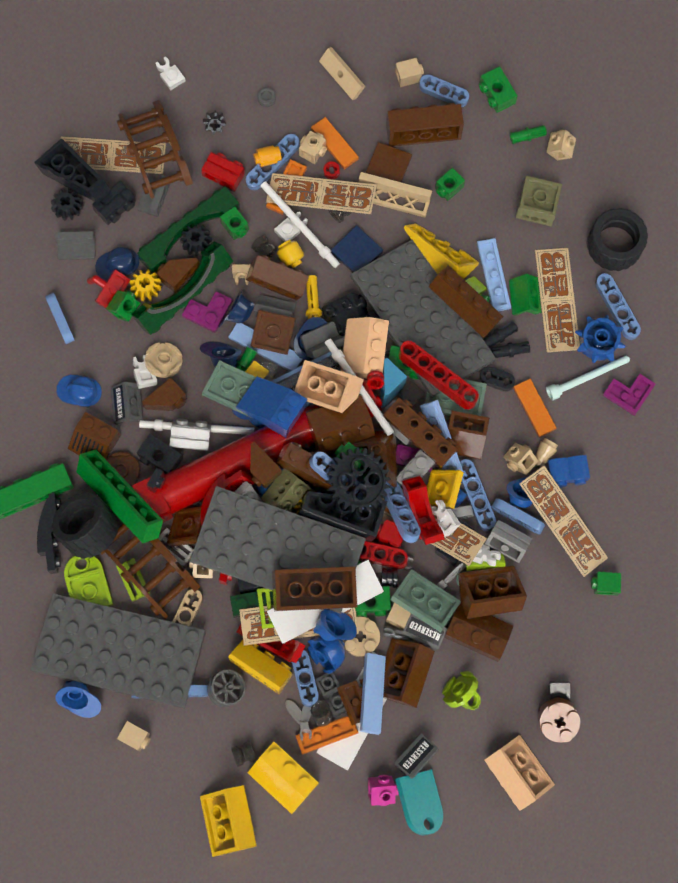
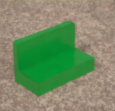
[509,274,542,316]

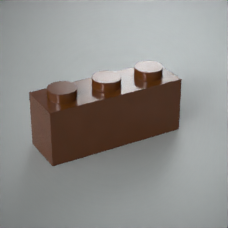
[246,255,309,301]

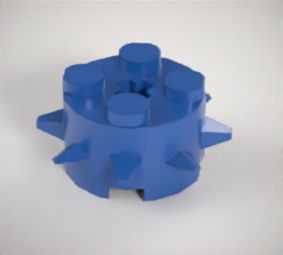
[575,315,626,363]

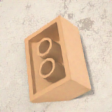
[340,317,389,379]
[294,360,364,413]
[485,735,555,811]

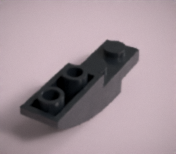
[37,493,62,574]

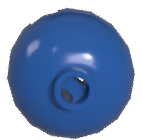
[308,635,345,674]

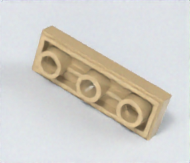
[319,47,365,100]

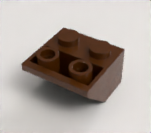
[448,411,490,460]

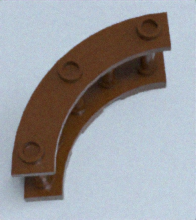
[117,100,193,199]
[101,523,200,619]

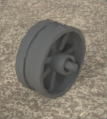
[207,669,246,707]

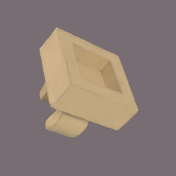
[232,264,251,285]

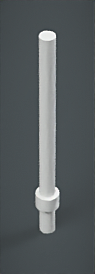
[261,181,340,268]
[325,339,394,436]
[139,419,254,435]

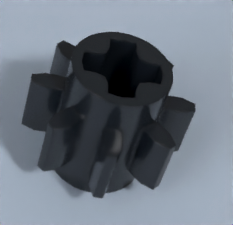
[203,110,226,135]

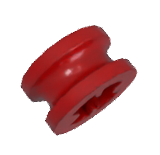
[323,161,340,180]
[367,371,384,390]

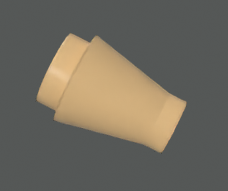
[535,438,558,467]

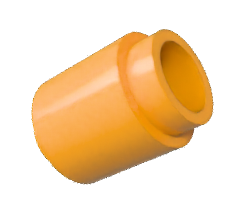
[253,145,282,167]

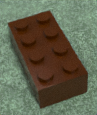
[386,103,464,147]
[272,567,357,612]

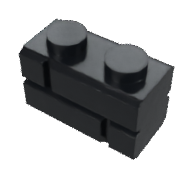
[92,181,136,225]

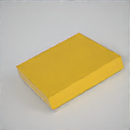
[427,470,464,509]

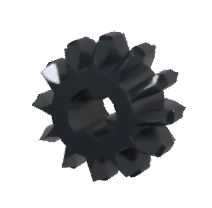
[51,188,83,221]
[180,224,212,256]

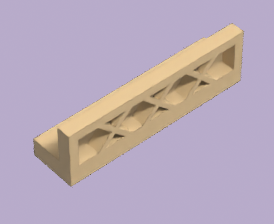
[359,172,432,218]

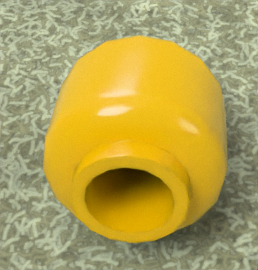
[277,239,304,268]

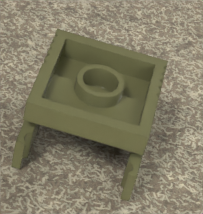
[516,176,562,226]
[261,468,317,512]

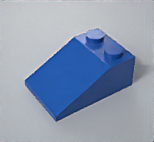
[236,376,307,438]

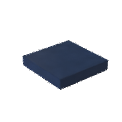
[331,225,383,272]

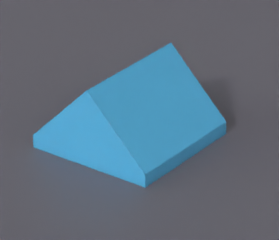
[380,358,407,407]

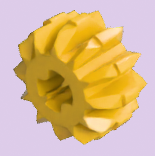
[130,270,162,302]

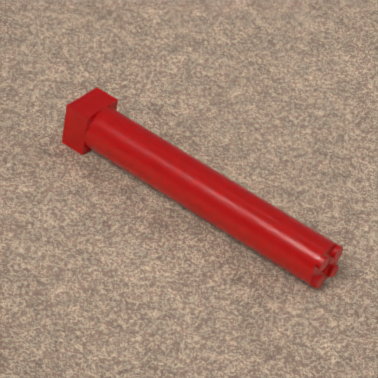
[132,380,383,523]

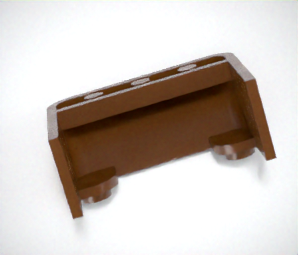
[313,430,397,494]

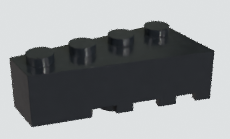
[34,138,111,203]
[298,491,388,542]

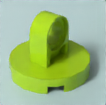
[442,671,481,710]

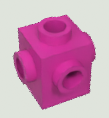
[368,775,399,806]

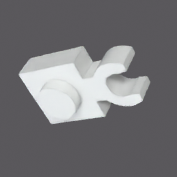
[156,57,185,91]
[274,211,308,242]
[133,355,157,389]
[430,500,461,537]
[473,544,501,566]

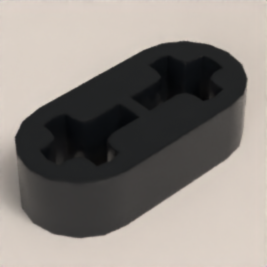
[480,367,515,392]

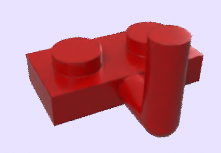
[87,269,131,309]

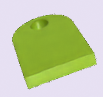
[64,556,114,607]

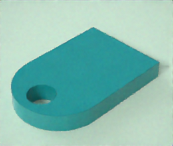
[395,770,443,835]

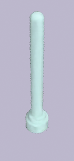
[546,356,630,401]

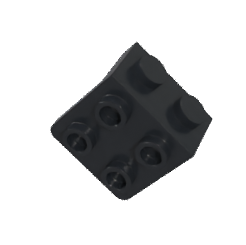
[322,293,371,336]

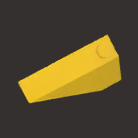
[404,223,479,279]

